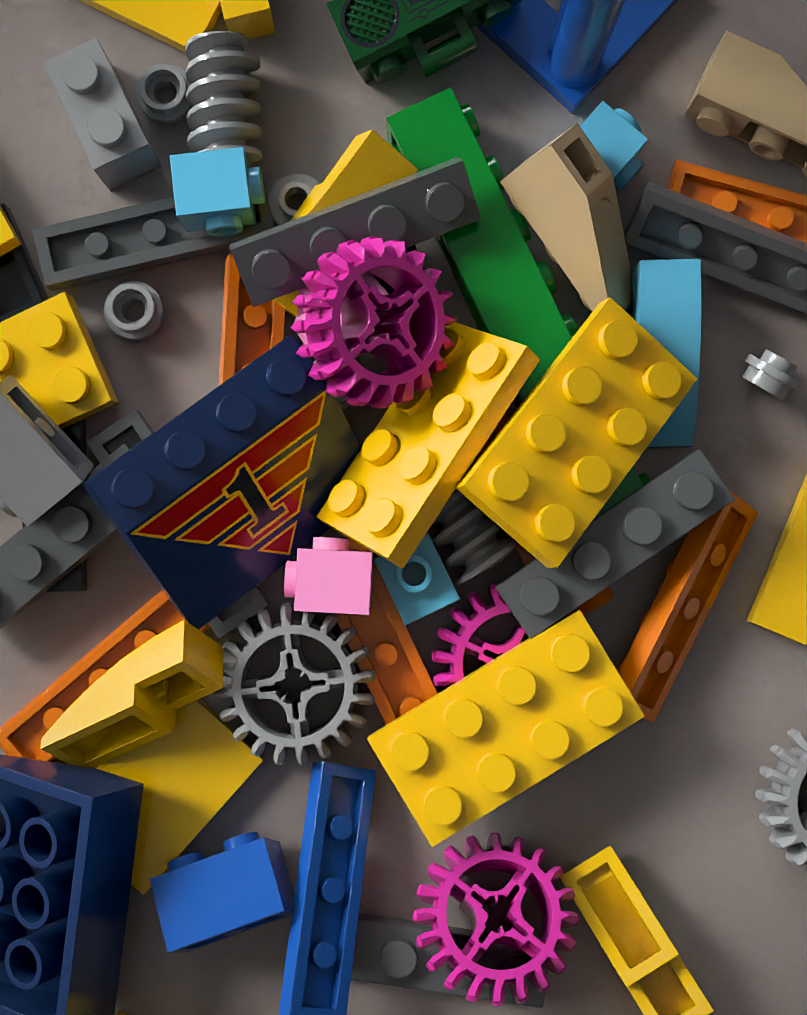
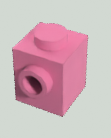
[284,537,374,615]

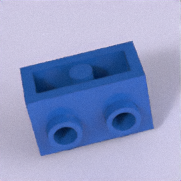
[150,832,295,953]

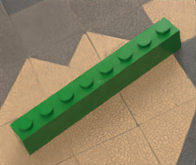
[386,88,651,519]

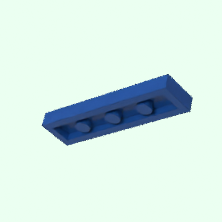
[278,761,376,1015]

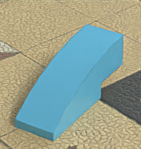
[631,259,701,448]

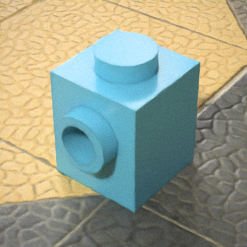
[580,101,648,192]
[170,147,265,236]
[374,533,460,625]

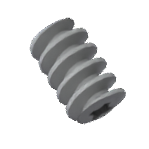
[185,31,263,164]
[431,476,518,585]

